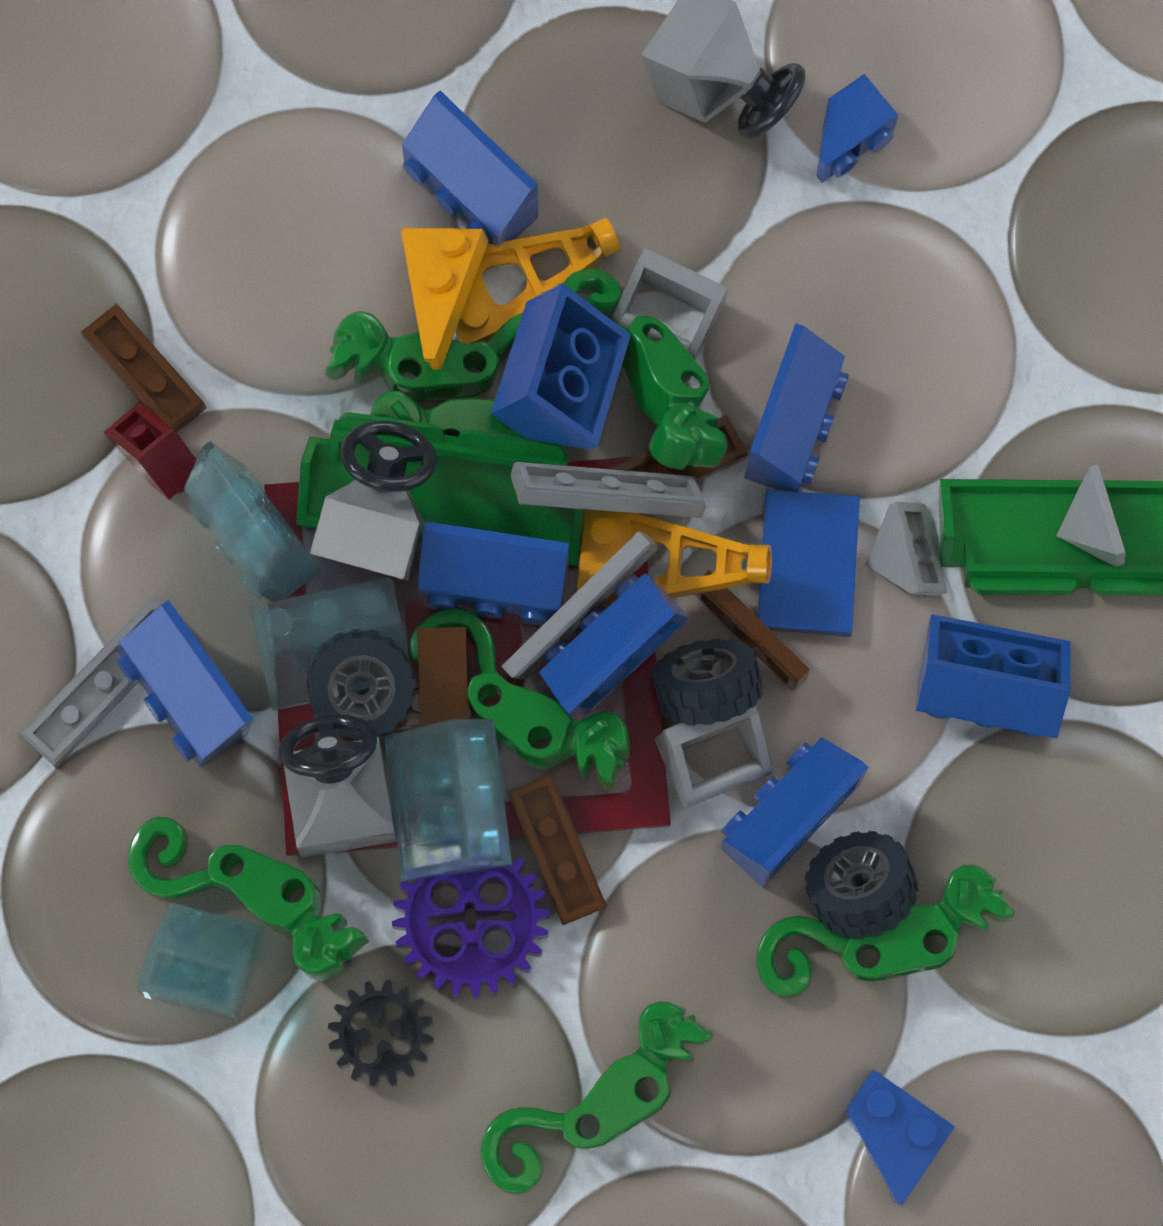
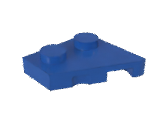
[845,1069,955,1206]

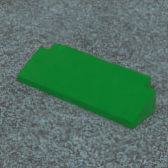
[297,412,585,566]
[939,479,1163,596]

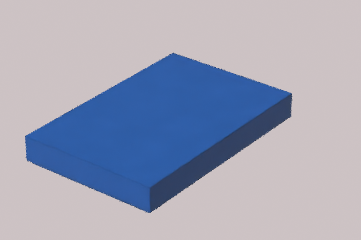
[757,489,860,637]

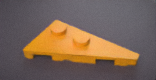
[401,227,489,370]

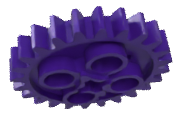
[392,840,550,999]

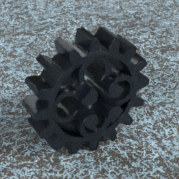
[328,980,434,1088]

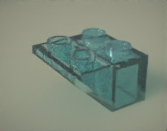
[137,902,264,1022]

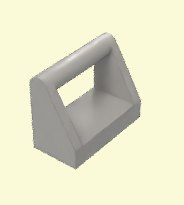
[611,248,728,360]
[654,706,772,808]

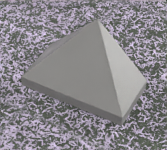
[1056,464,1125,567]
[865,502,947,596]

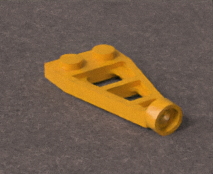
[455,217,621,344]
[577,509,772,607]

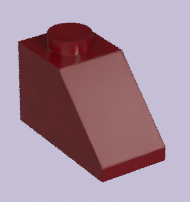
[104,403,204,500]

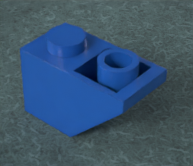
[816,74,898,183]

